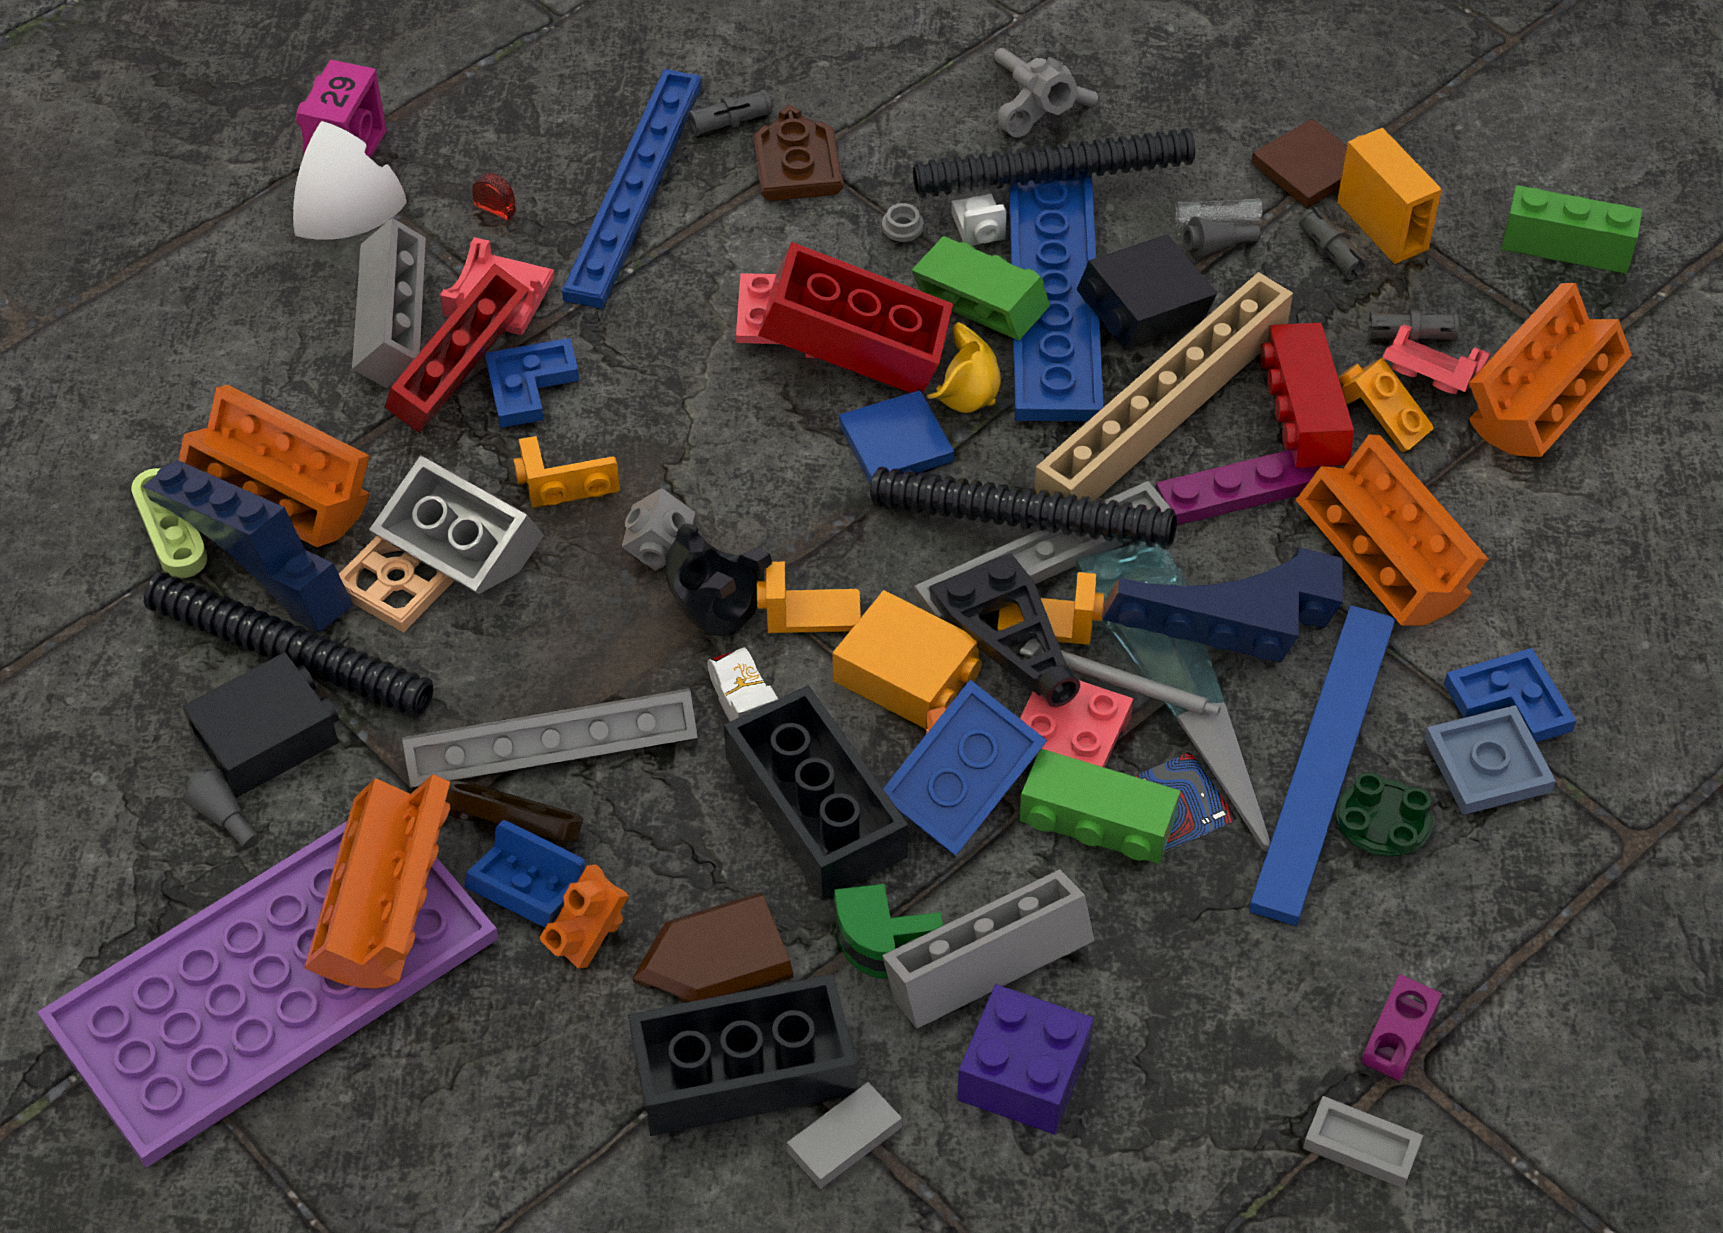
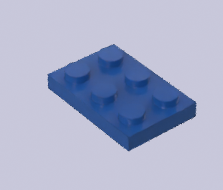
[883,680,1047,857]

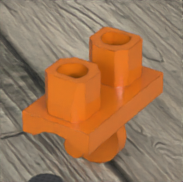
[540,864,629,969]

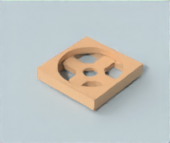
[339,536,454,633]

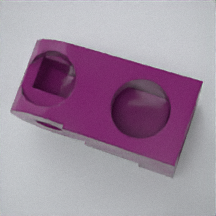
[1361,974,1443,1082]

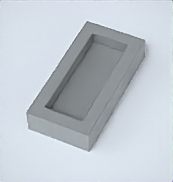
[787,1082,902,1189]
[1303,1096,1424,1189]

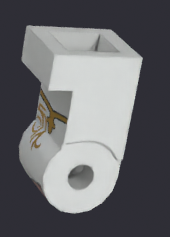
[707,647,778,722]

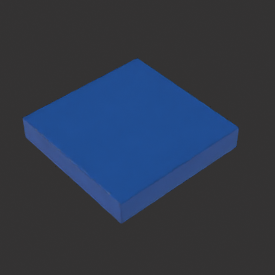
[839,390,954,485]

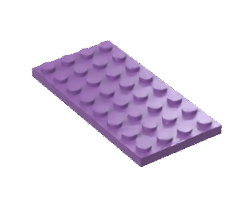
[37,821,499,1168]

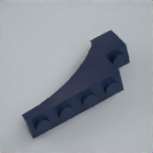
[143,460,353,633]
[1102,547,1343,662]

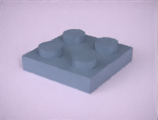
[1424,705,1556,815]

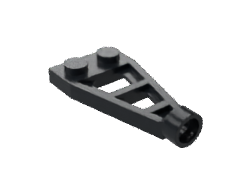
[929,553,1080,707]

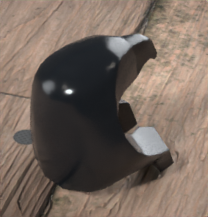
[666,523,773,636]

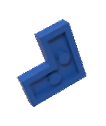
[485,338,579,428]
[1444,648,1576,742]

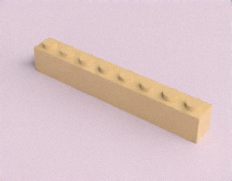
[1034,272,1293,502]

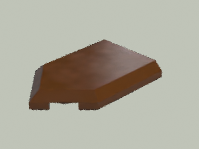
[753,104,843,201]
[633,892,794,1003]

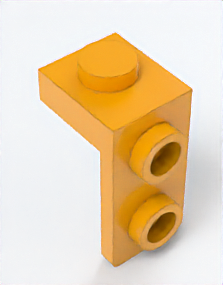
[1338,357,1433,452]
[513,436,620,508]
[757,561,861,633]
[997,572,1104,645]

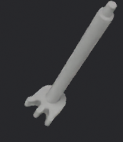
[1020,637,1221,716]

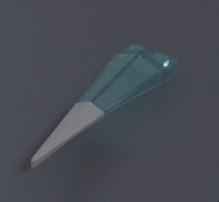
[1075,542,1270,852]

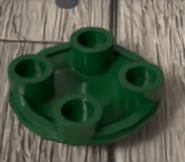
[1335,772,1434,857]

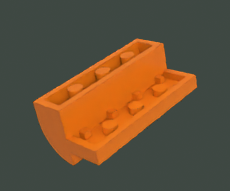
[1468,283,1632,457]
[178,384,370,547]
[1296,434,1489,626]
[304,774,450,988]

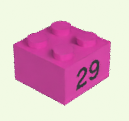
[296,60,387,158]

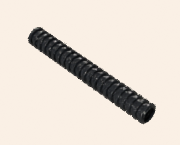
[913,128,1196,198]
[870,466,1177,550]
[143,571,434,718]

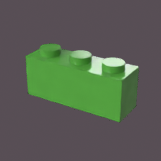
[1501,185,1642,274]
[912,236,1051,340]
[1019,749,1181,864]

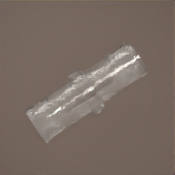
[1175,196,1262,228]

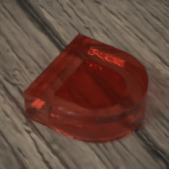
[472,173,516,220]

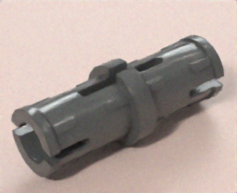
[688,90,772,136]
[1299,207,1369,280]
[1368,309,1459,343]

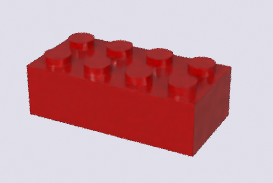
[758,242,953,395]

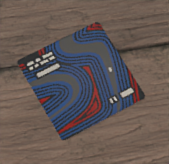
[1134,753,1237,852]

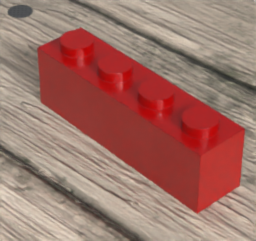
[384,263,530,433]
[1260,323,1354,468]

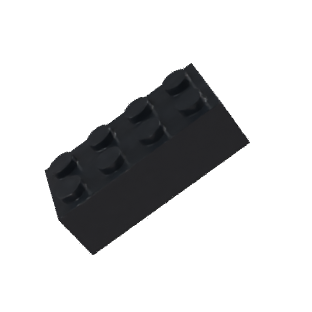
[724,685,908,900]
[628,974,857,1136]

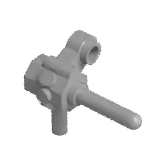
[994,48,1098,137]

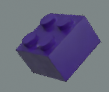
[957,984,1094,1135]

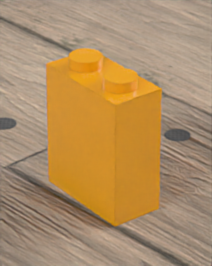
[1337,128,1442,264]
[832,590,982,729]

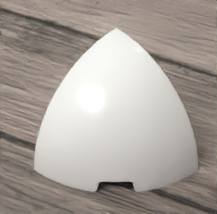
[293,121,407,240]

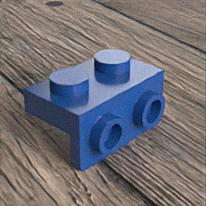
[464,820,585,927]

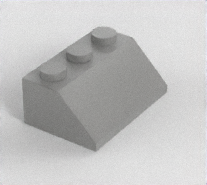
[369,455,544,594]

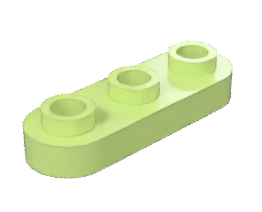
[131,468,207,578]

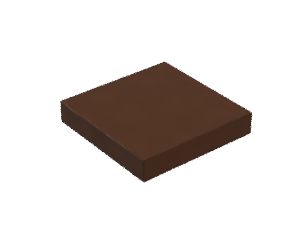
[1251,118,1347,208]

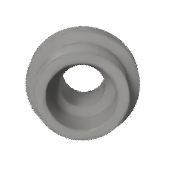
[882,203,924,242]

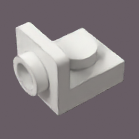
[951,194,1006,246]

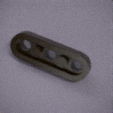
[445,781,583,847]

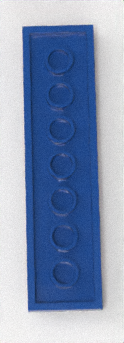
[1009,174,1104,421]

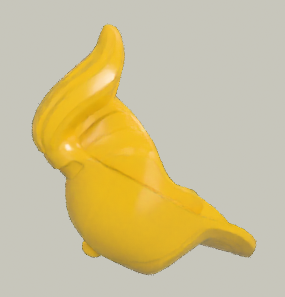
[927,322,1001,413]

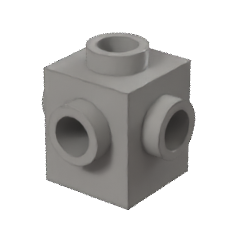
[622,488,695,571]

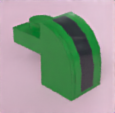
[834,884,943,979]

